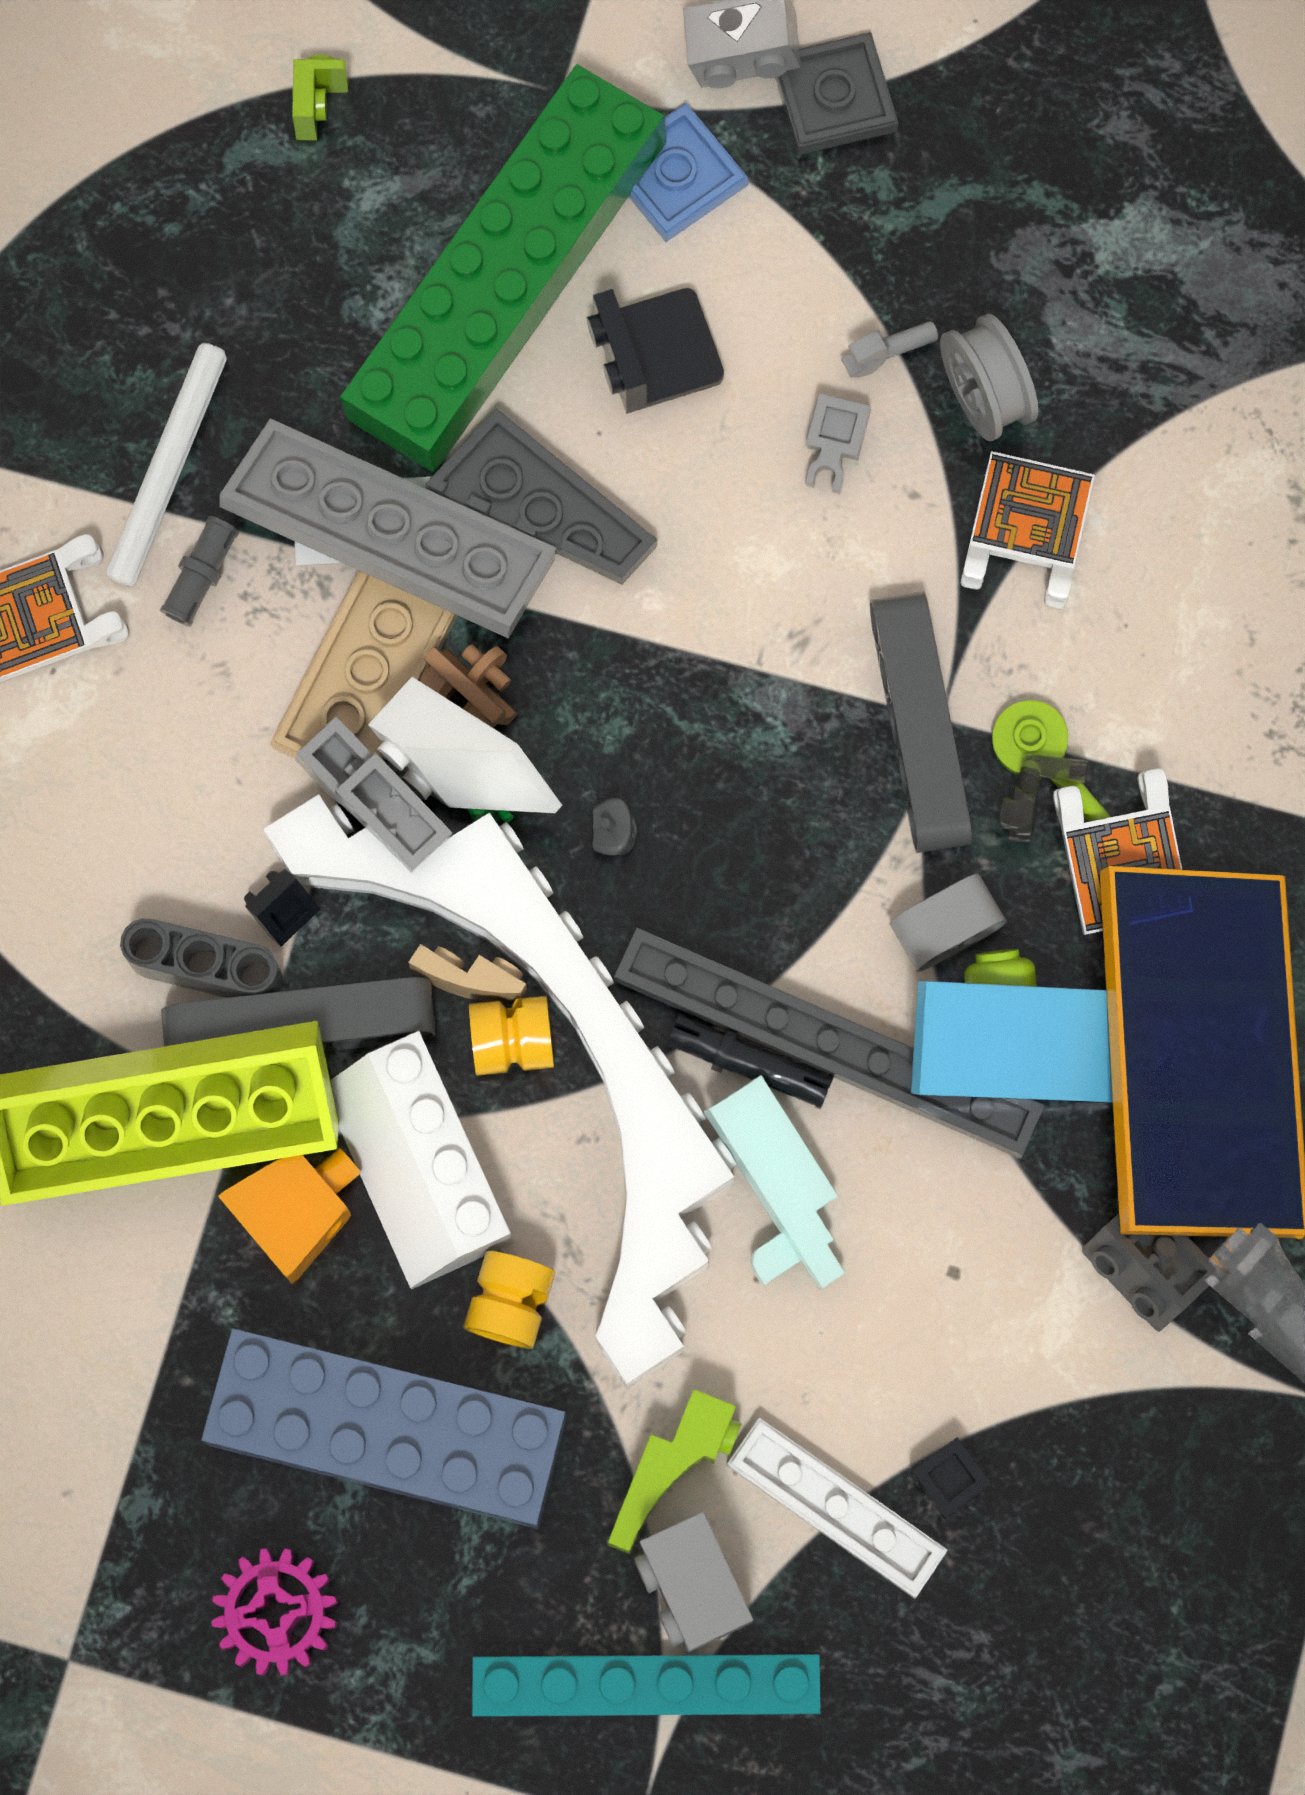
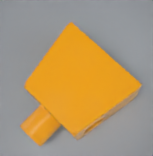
[218,1148,361,1284]

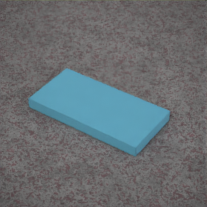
[911,980,1113,1102]

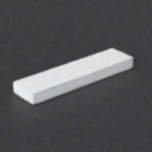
[726,1417,948,1599]

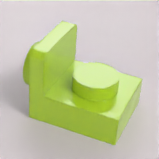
[292,55,348,140]

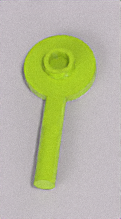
[992,700,1111,822]

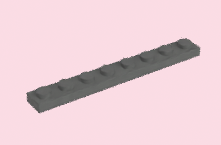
[614,928,1044,1159]

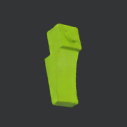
[608,1389,742,1554]

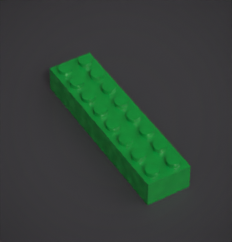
[340,64,666,474]

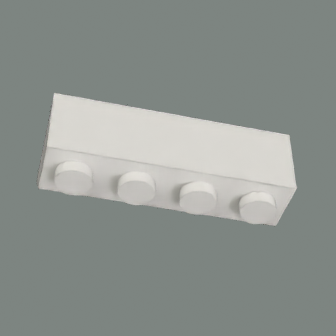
[330,1031,513,1290]

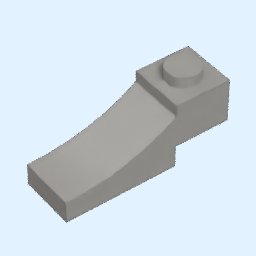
[295,717,452,873]

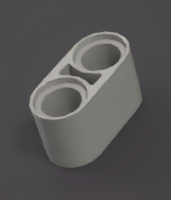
[889,873,1007,972]

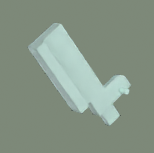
[704,1076,845,1289]

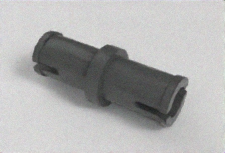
[160,516,239,627]

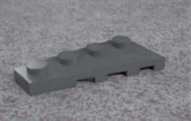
[426,408,657,585]

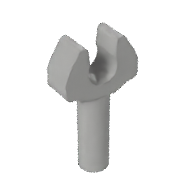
[841,321,938,377]

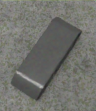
[120,918,283,998]

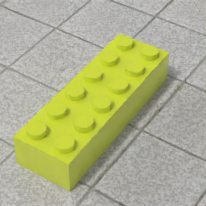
[0,1021,339,1206]

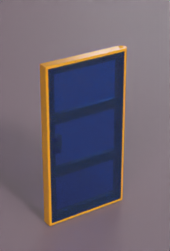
[1100,866,1305,1239]

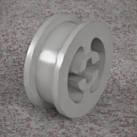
[940,313,1038,441]

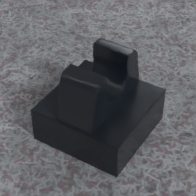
[244,869,321,947]

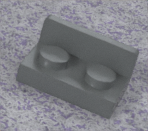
[1082,1191,1222,1332]

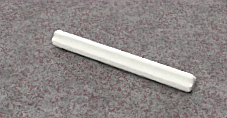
[107,343,227,587]

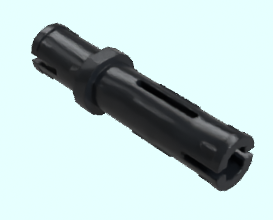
[666,1013,834,1109]

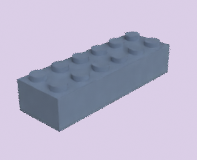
[201,1328,567,1529]

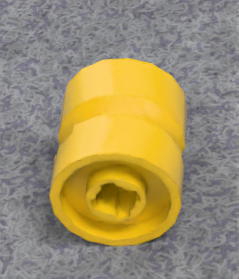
[469,996,554,1076]
[463,1251,556,1349]

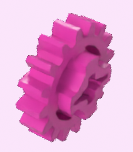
[211,1549,338,1676]

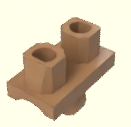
[420,644,518,728]

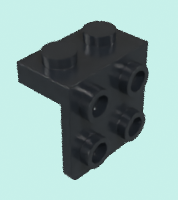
[586,288,724,414]

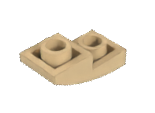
[408,944,528,1004]

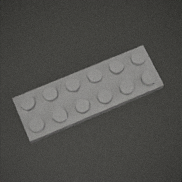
[220,418,557,638]

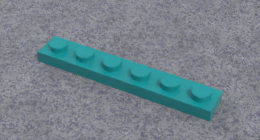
[472,1655,821,1716]

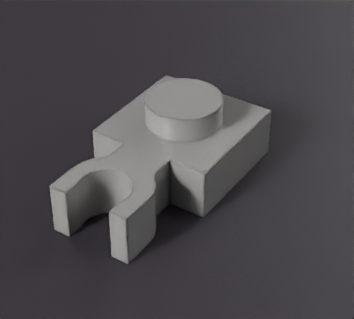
[805,393,871,494]

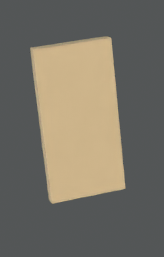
[271,570,458,762]

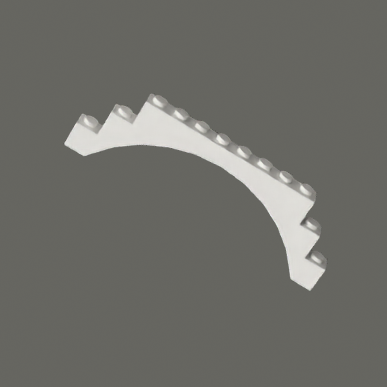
[263,794,737,1389]

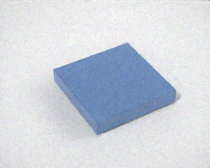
[629,103,749,242]

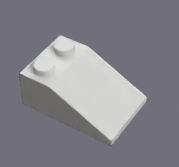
[368,677,562,813]

